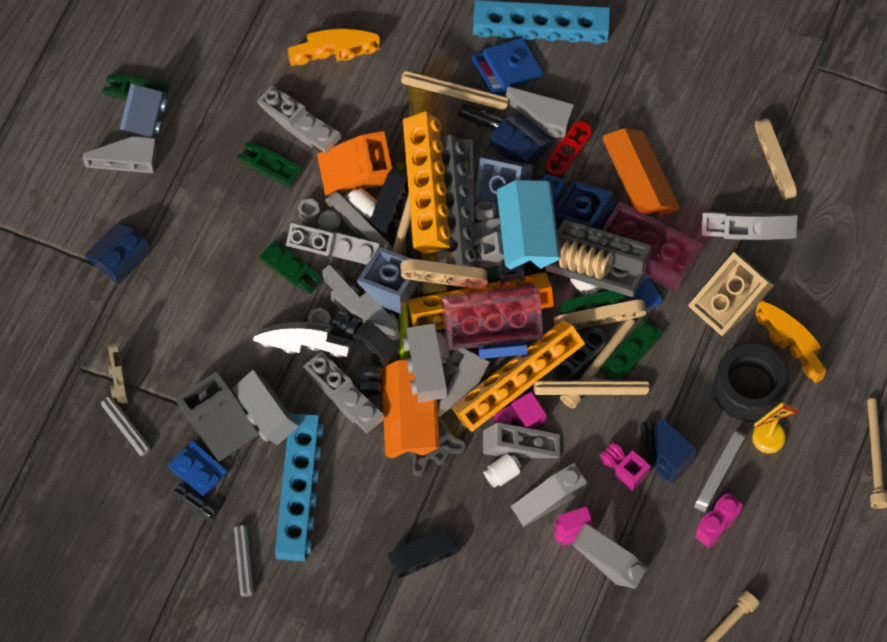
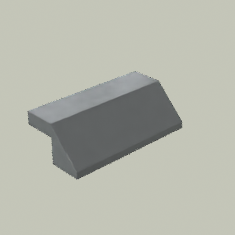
[546,219,651,297]

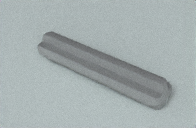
[101,396,151,456]
[234,525,254,597]

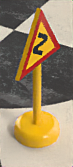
[752,403,800,454]

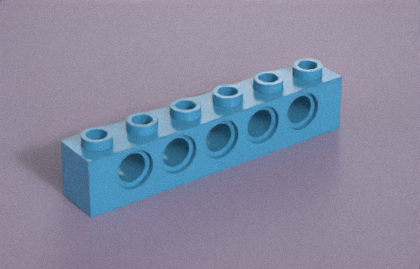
[473,0,610,44]
[275,413,323,561]

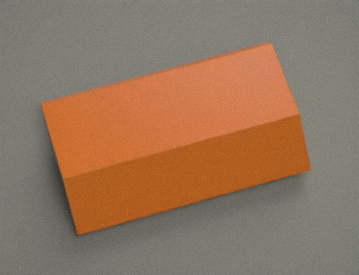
[603,128,680,217]
[382,360,439,458]

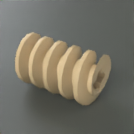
[559,240,613,279]

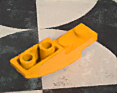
[287,29,380,66]
[755,301,827,383]

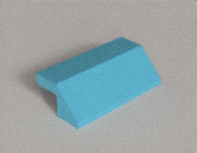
[497,180,560,270]

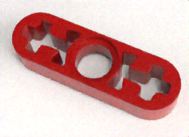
[545,122,591,178]

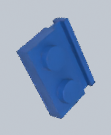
[477,334,528,359]
[168,441,228,499]

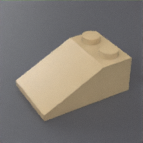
[688,252,774,336]

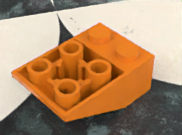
[317,131,392,196]

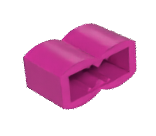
[695,493,743,547]
[553,506,593,546]

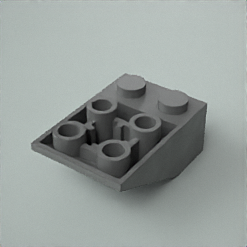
[176,371,259,462]

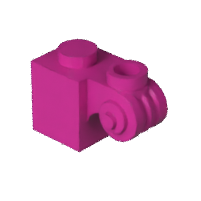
[493,392,547,430]
[600,443,651,492]

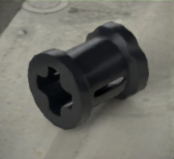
[497,264,524,285]

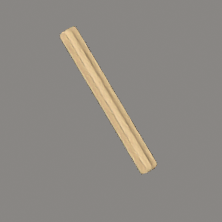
[401,70,508,110]
[534,380,649,395]

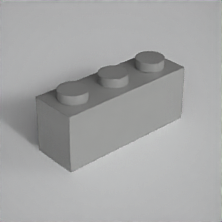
[402,323,447,403]
[232,370,299,446]

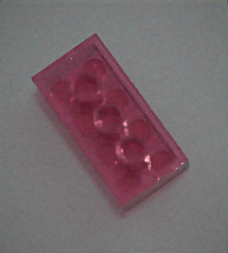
[601,201,702,292]
[441,285,543,350]

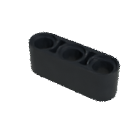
[369,168,409,238]
[552,327,606,380]
[387,526,462,578]

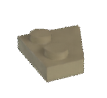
[108,344,128,406]

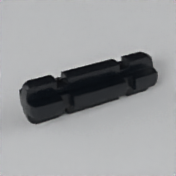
[640,422,655,469]
[173,485,216,521]

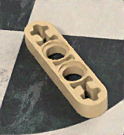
[755,118,797,200]
[400,259,488,288]
[554,300,647,330]

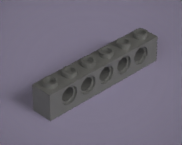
[437,134,476,267]

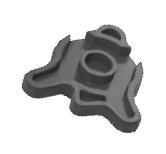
[408,417,466,476]

